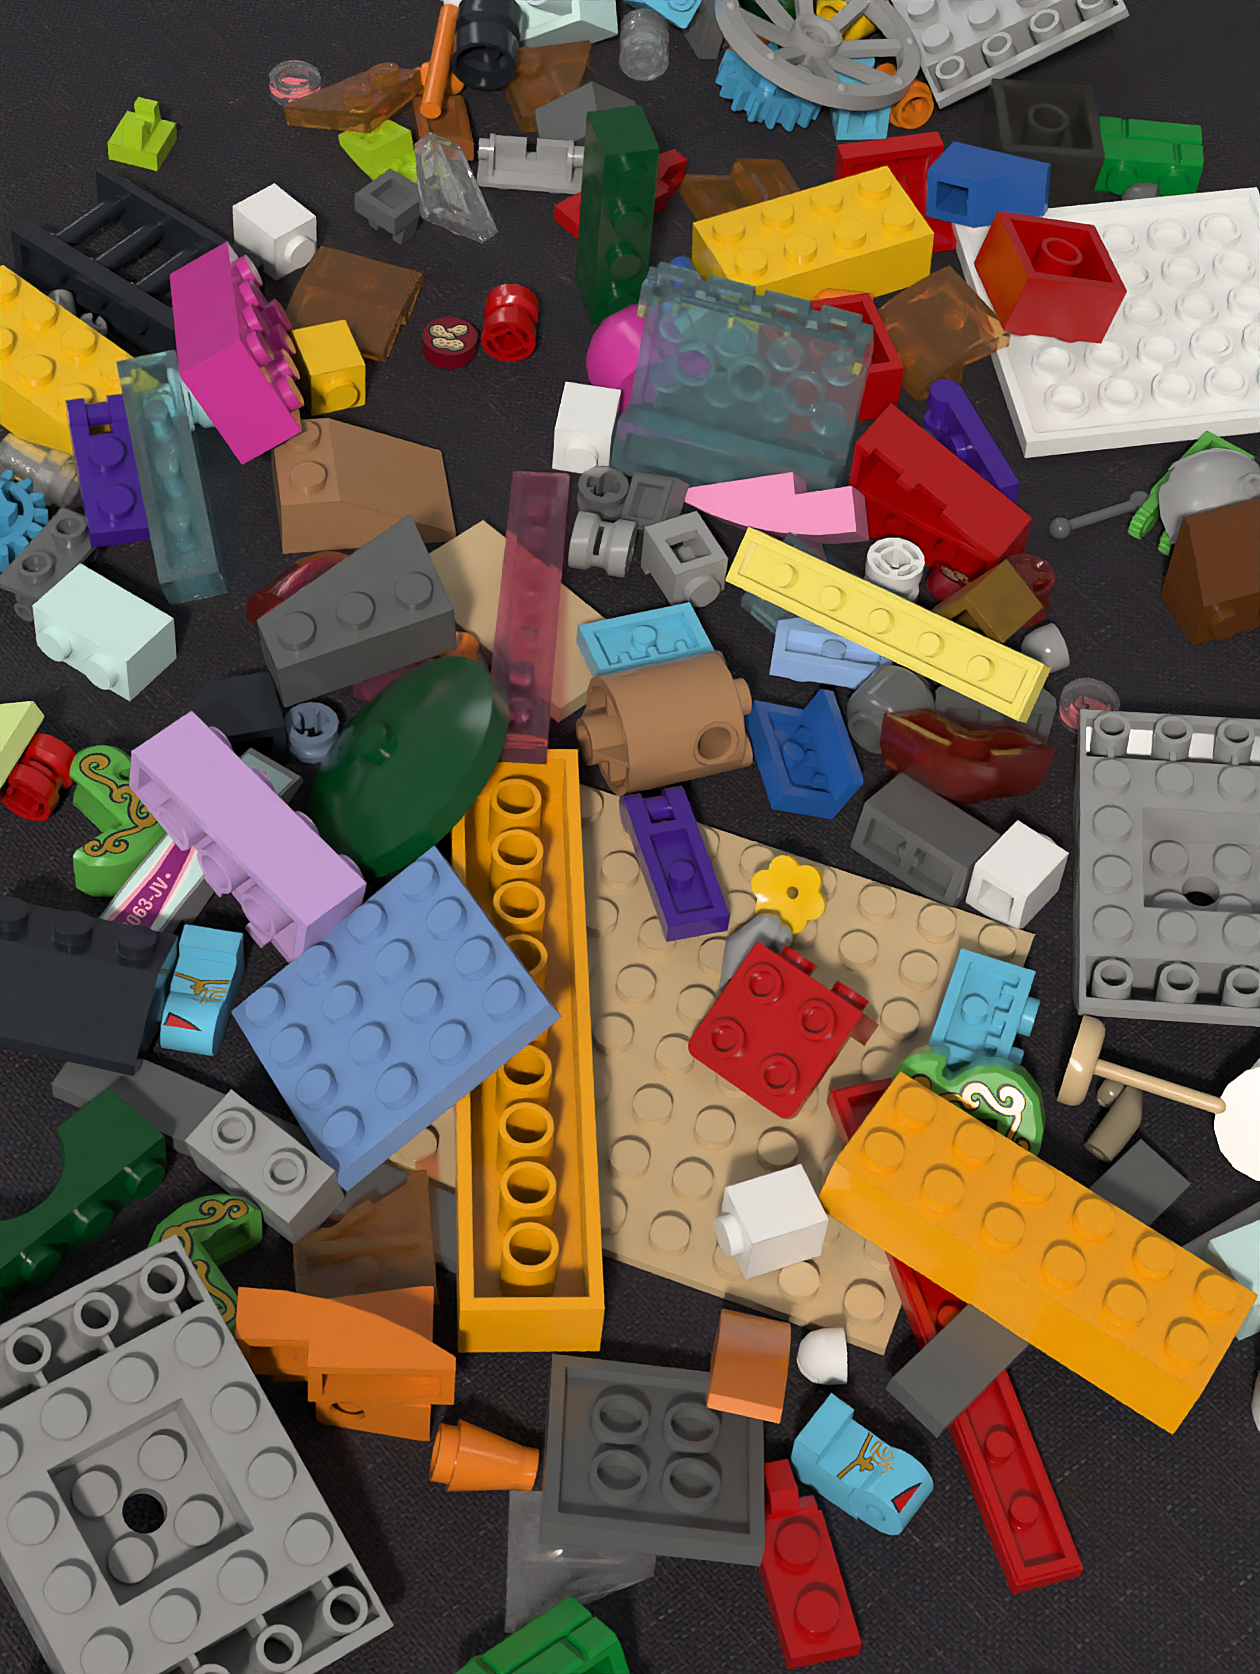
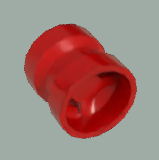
[481,284,539,362]
[0,733,76,822]

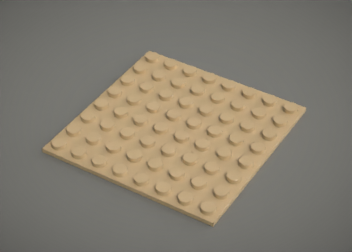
[383,783,1035,1356]

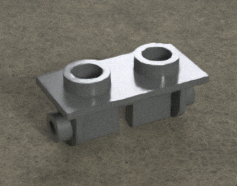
[0,507,99,622]

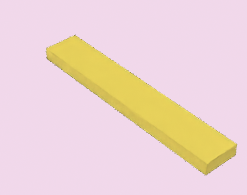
[725,527,1052,723]

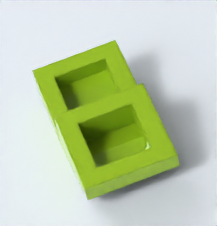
[338,114,450,194]

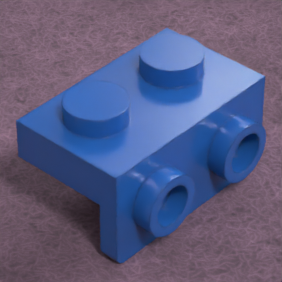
[743,689,863,820]

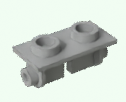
[476,133,584,194]

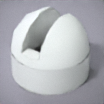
[797,1328,847,1385]

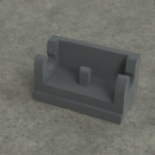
[850,772,1002,908]

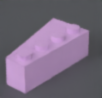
[129,711,366,963]

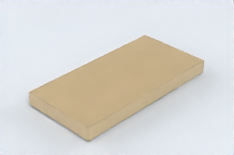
[429,520,606,723]

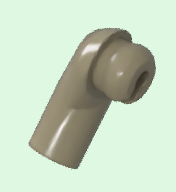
[1084,1078,1144,1164]

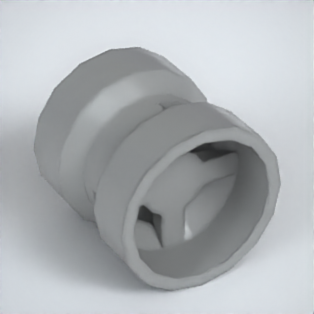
[568,511,638,579]

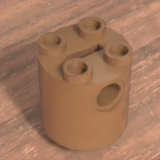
[576,650,753,796]

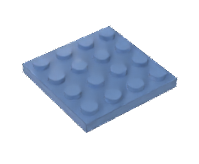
[231,846,562,1192]

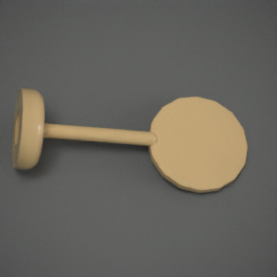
[1056,1015,1260,1181]

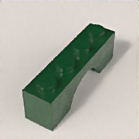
[0,1087,168,1316]

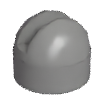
[1021,623,1070,673]

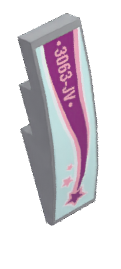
[99,748,303,934]

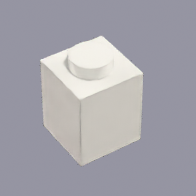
[233,183,317,281]
[552,382,621,473]
[965,820,1069,930]
[714,1164,829,1280]

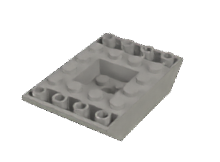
[891,0,1130,110]
[1072,709,1260,1027]
[0,1234,394,1674]

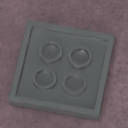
[539,1354,765,1566]

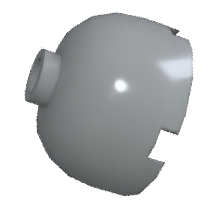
[1158,448,1260,544]

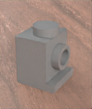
[641,511,728,607]

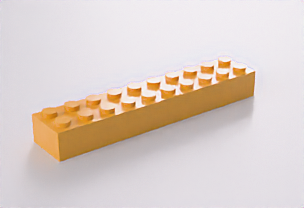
[449,749,605,1353]

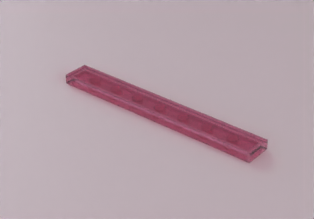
[491,471,570,765]

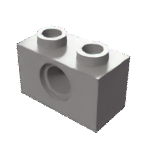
[185,1089,345,1249]

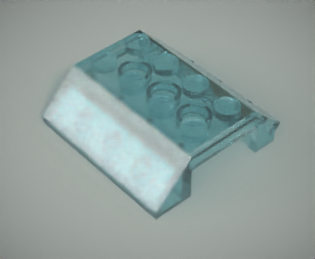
[610,261,874,493]

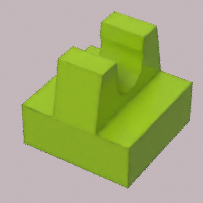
[107,97,177,171]

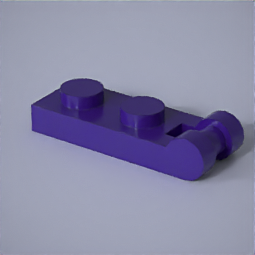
[922,379,1020,504]
[65,394,150,548]
[619,786,730,942]

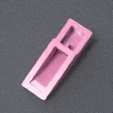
[684,472,869,544]

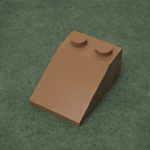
[271,418,456,554]

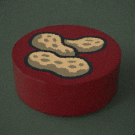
[422,317,477,369]
[924,563,974,601]

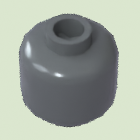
[846,665,936,755]

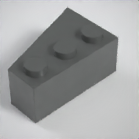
[257,513,457,708]

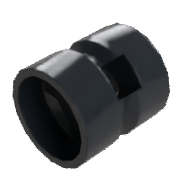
[450,0,523,90]

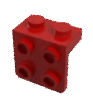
[833,131,957,253]
[688,941,879,1120]

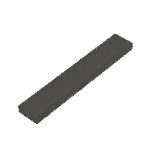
[885,1139,1191,1438]

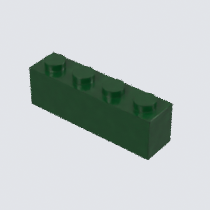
[575,105,660,325]

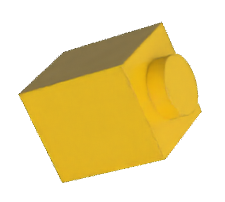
[291,320,365,416]

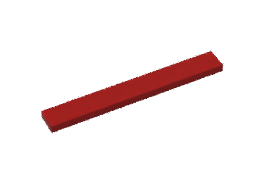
[827,1077,1084,1594]

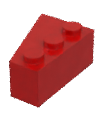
[849,403,1032,580]

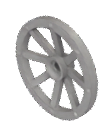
[715,0,921,111]

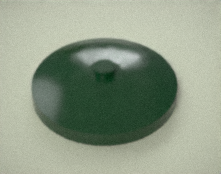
[304,656,509,881]

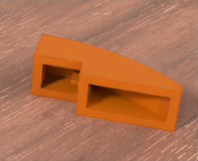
[235,1287,456,1405]
[705,1308,791,1424]

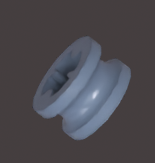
[284,702,339,764]

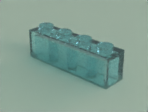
[116,350,228,605]

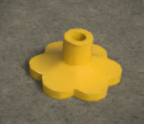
[751,854,827,935]

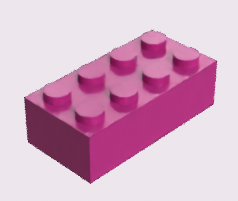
[170,241,304,465]

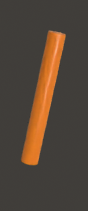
[420,4,458,119]

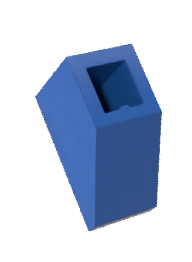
[926,141,1051,228]

